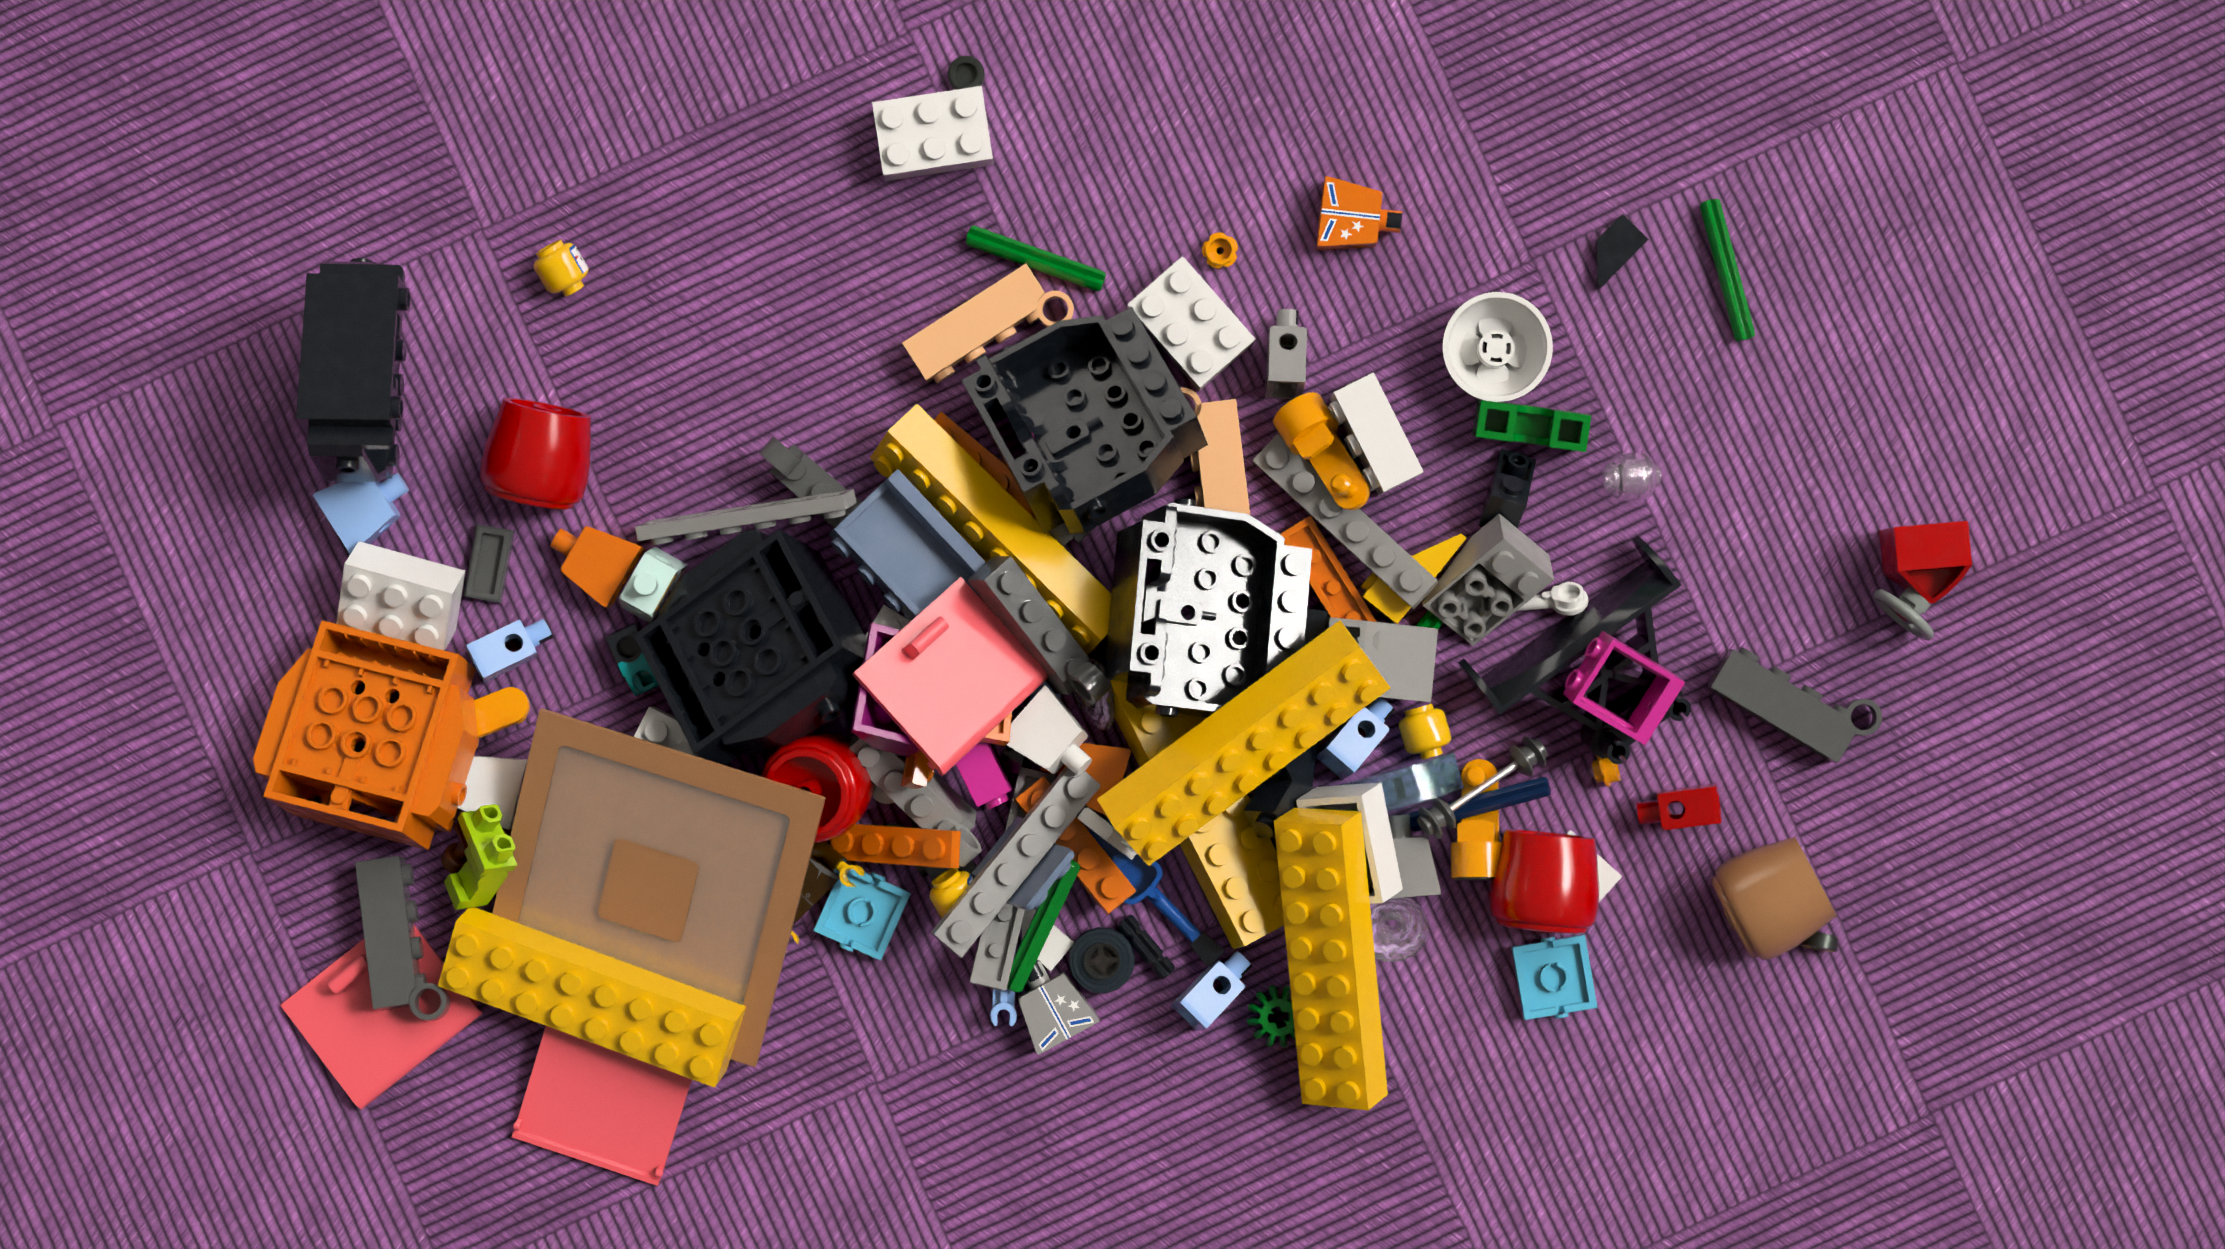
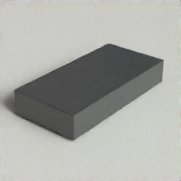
[464,524,515,603]

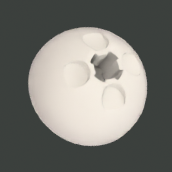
[1443,292,1553,402]

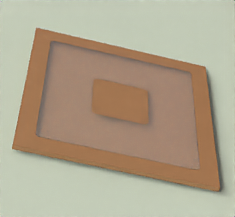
[492,708,826,1067]

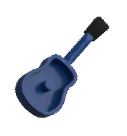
[1089,819,1224,966]

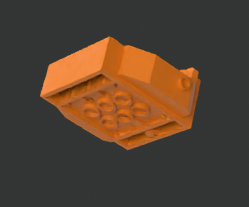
[253,620,479,850]

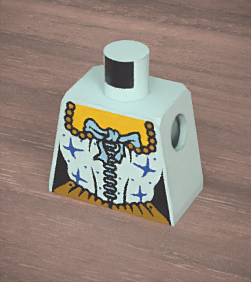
[619,547,687,623]

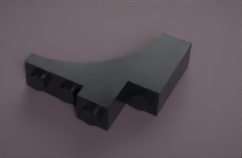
[1244,740,1321,850]

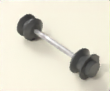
[1417,736,1548,839]

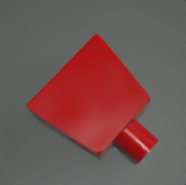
[1636,783,1722,830]

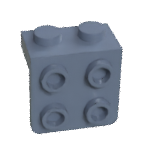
[971,816,1075,911]

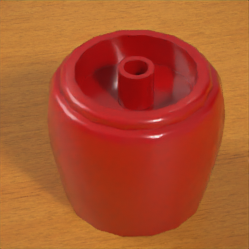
[480,398,591,510]
[760,733,876,843]
[1489,829,1600,934]

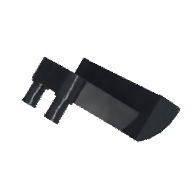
[1458,535,1691,764]

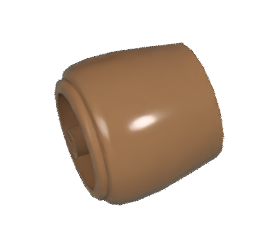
[1711,837,1837,960]

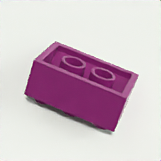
[851,623,919,757]

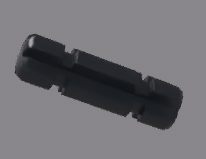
[1117,914,1175,979]

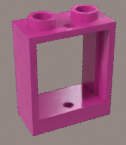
[1563,631,1685,745]
[956,742,1013,810]

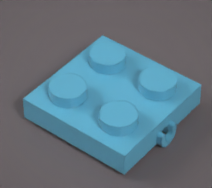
[813,864,911,961]
[1511,934,1598,1020]

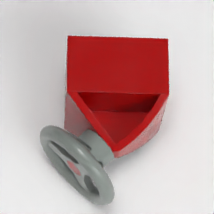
[1873,521,1972,641]

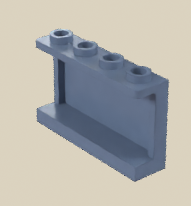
[829,469,986,624]

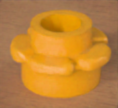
[1202,232,1238,269]
[1592,756,1621,787]

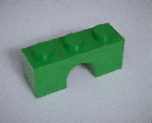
[1472,399,1591,452]

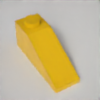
[1361,534,1466,624]

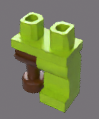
[441,804,517,910]

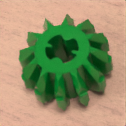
[1247,985,1296,1047]

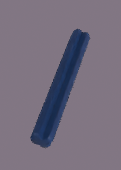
[1409,777,1551,832]

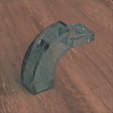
[1334,753,1464,811]

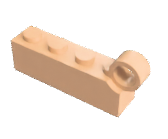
[902,264,1074,384]
[1180,387,1250,515]

